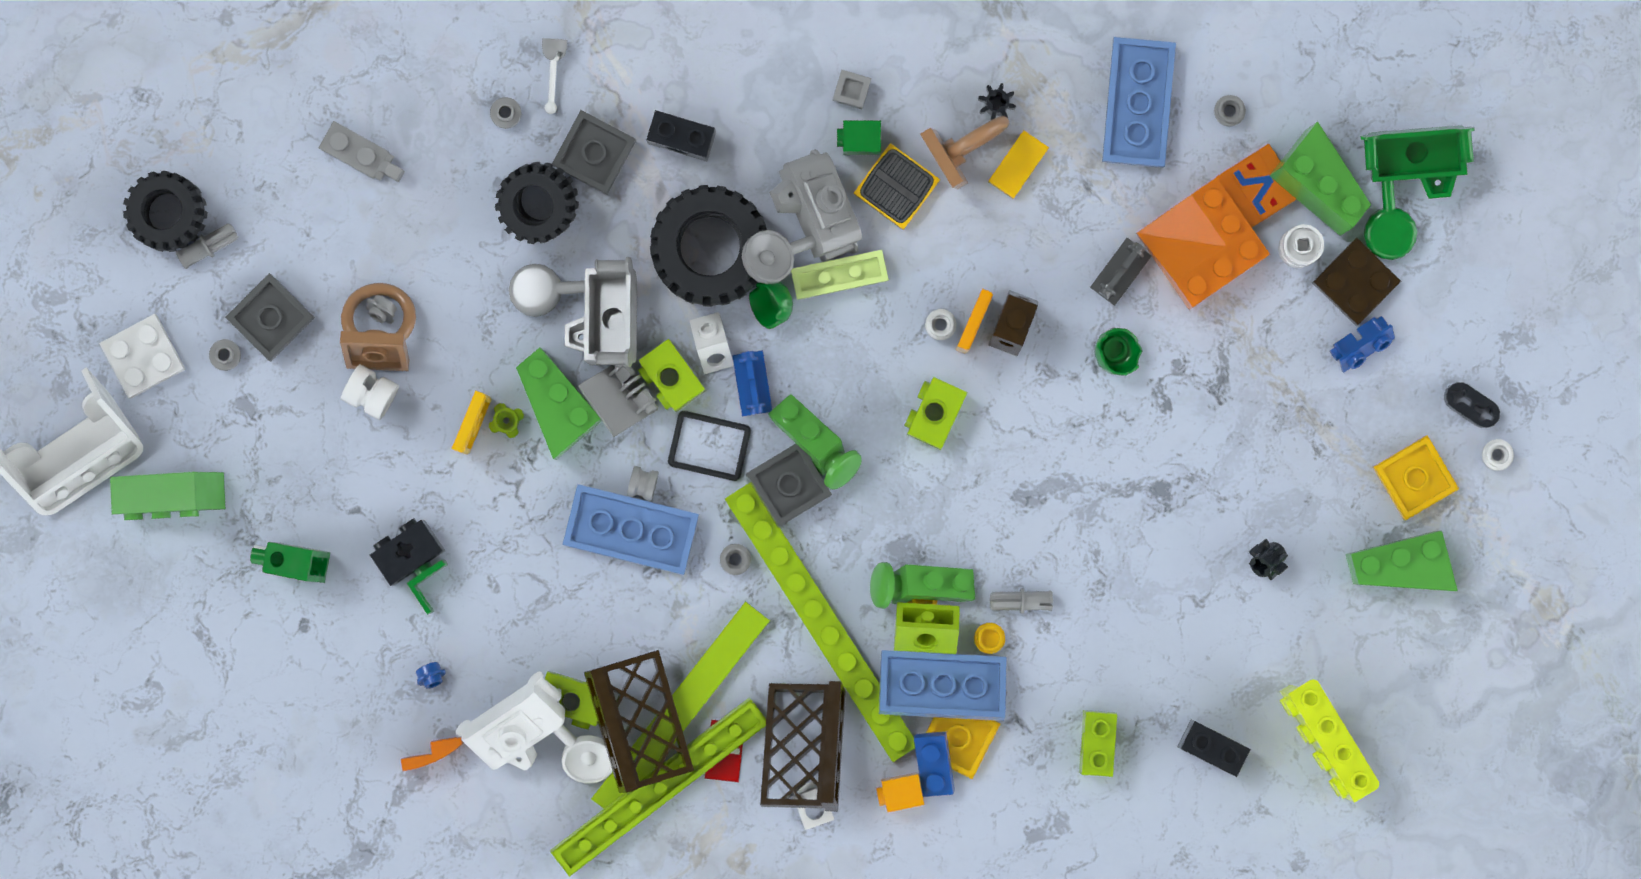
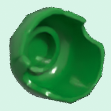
[749,281,793,329]
[1094,328,1143,376]

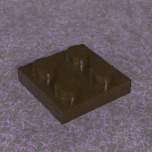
[1312,238,1401,326]

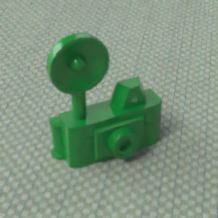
[1360,125,1475,260]

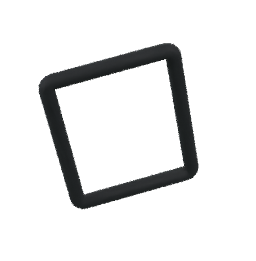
[668,411,751,481]

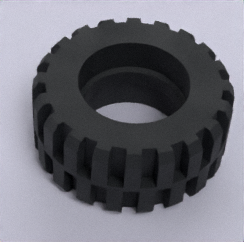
[650,185,767,307]

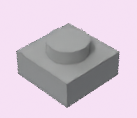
[833,69,871,109]

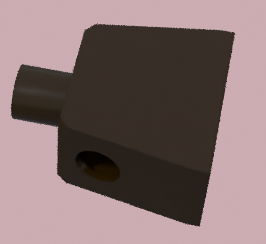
[988,290,1038,356]

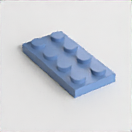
[1102,37,1176,168]
[562,484,699,575]
[879,650,1007,721]

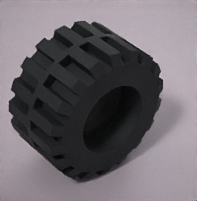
[495,162,579,244]
[123,171,208,252]

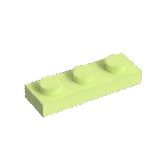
[791,250,889,300]

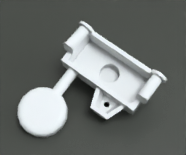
[456,671,612,784]

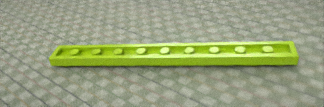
[725,483,915,762]

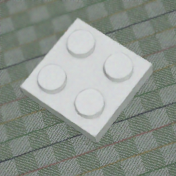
[99,314,185,399]

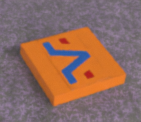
[1215,144,1297,228]

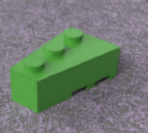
[1270,121,1371,236]
[516,347,602,460]
[110,472,226,520]
[1345,531,1458,591]

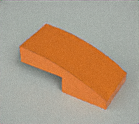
[401,736,464,772]

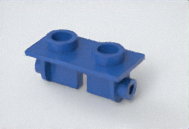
[1330,316,1395,373]
[732,350,772,417]

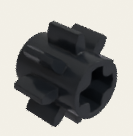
[978,83,1016,121]
[1249,539,1288,580]

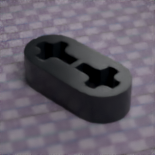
[1444,382,1500,428]

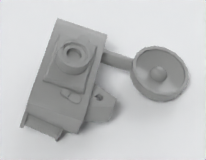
[742,149,862,284]
[509,257,637,368]

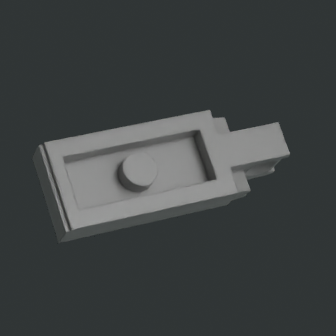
[318,121,405,182]

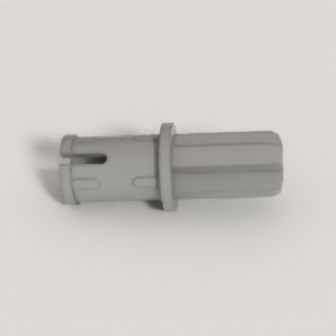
[176,224,238,269]
[990,588,1053,613]

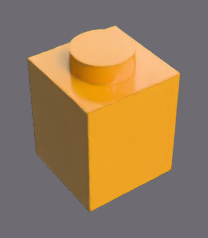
[876,772,924,812]

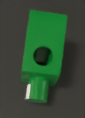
[250,542,331,583]

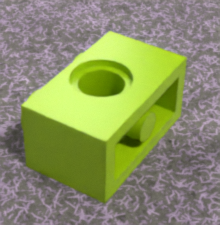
[638,339,706,412]
[904,377,968,450]
[894,602,960,654]
[545,671,598,730]
[1079,710,1117,777]

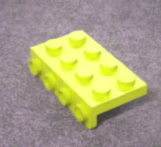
[1279,679,1379,803]

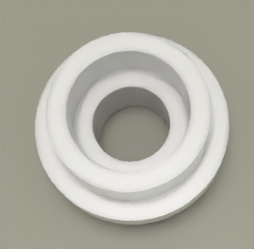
[925,309,957,340]
[1482,439,1514,471]

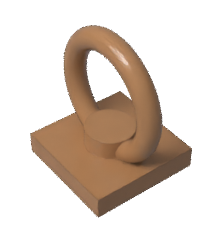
[920,116,1009,189]
[340,283,416,371]

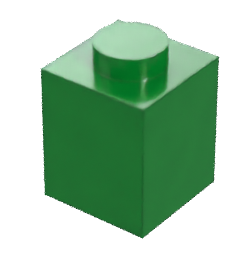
[837,120,881,155]

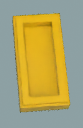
[988,130,1049,199]

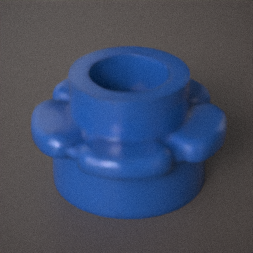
[416,662,446,689]

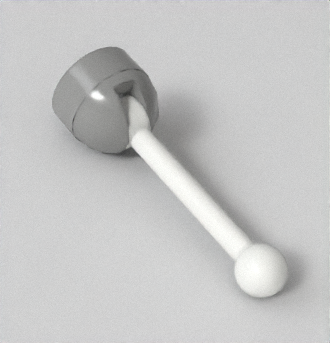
[542,38,567,114]

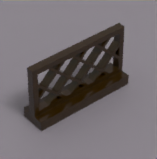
[584,650,694,793]
[760,681,846,812]

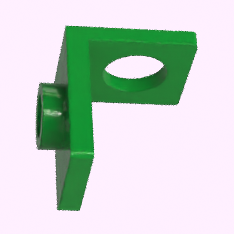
[407,560,448,615]

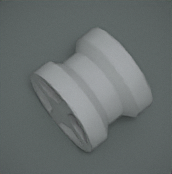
[627,466,659,502]

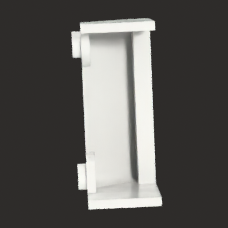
[0,367,143,515]

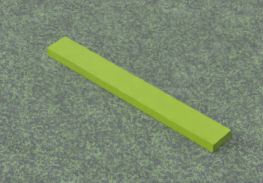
[591,601,770,809]
[550,697,766,877]

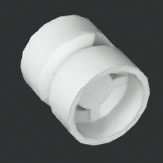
[1278,224,1324,268]
[341,364,399,420]

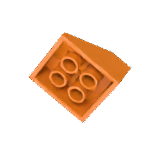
[1136,177,1270,310]

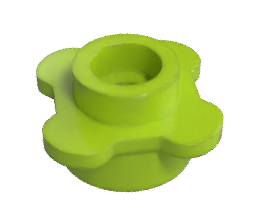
[489,403,524,438]

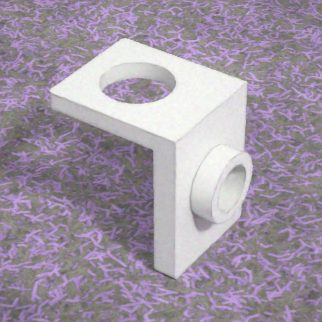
[690,312,734,374]
[792,782,834,830]

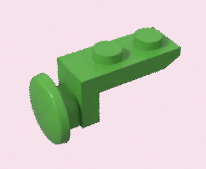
[768,394,862,490]
[870,562,975,609]

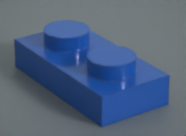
[914,731,955,797]

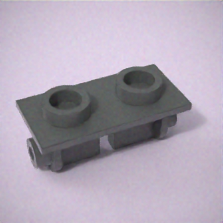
[1090,238,1152,306]

